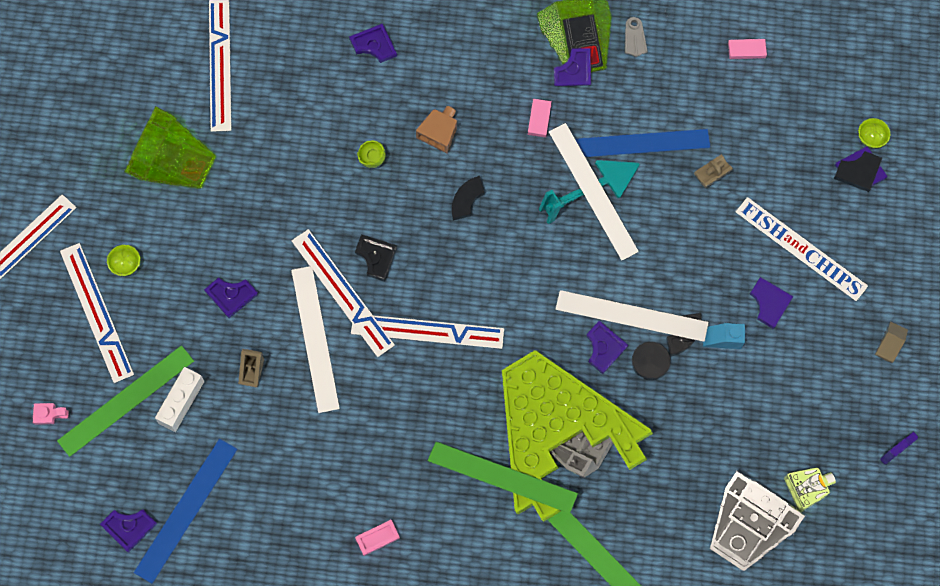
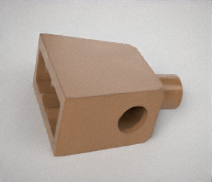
[416,106,457,153]

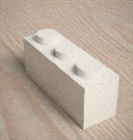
[155,367,204,432]

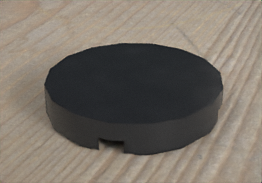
[631,342,670,380]

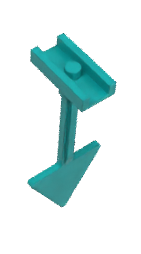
[539,160,640,224]

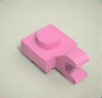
[33,403,69,425]

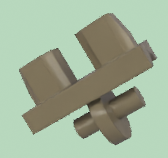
[694,154,733,188]

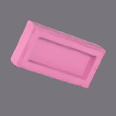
[728,39,767,59]
[528,99,551,138]
[355,520,400,556]

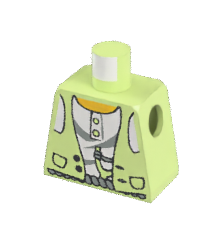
[784,468,836,512]

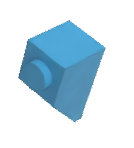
[703,323,745,349]

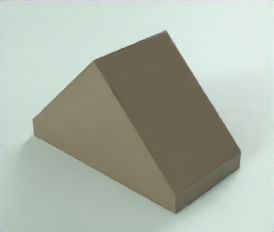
[875,321,908,363]
[238,349,264,387]

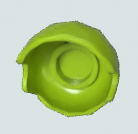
[357,140,386,168]

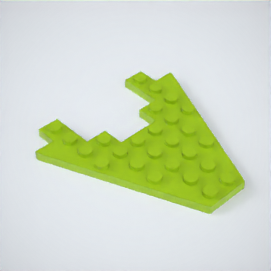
[502,350,653,522]

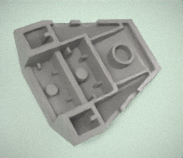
[550,432,613,478]
[710,471,805,571]

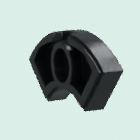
[452,176,484,221]
[666,313,702,357]

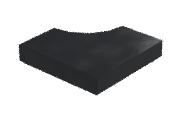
[834,151,882,192]
[355,234,397,282]

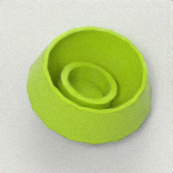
[858,118,891,149]
[107,244,140,276]

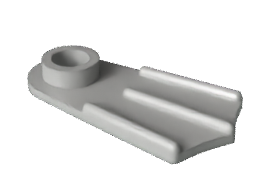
[625,17,648,57]

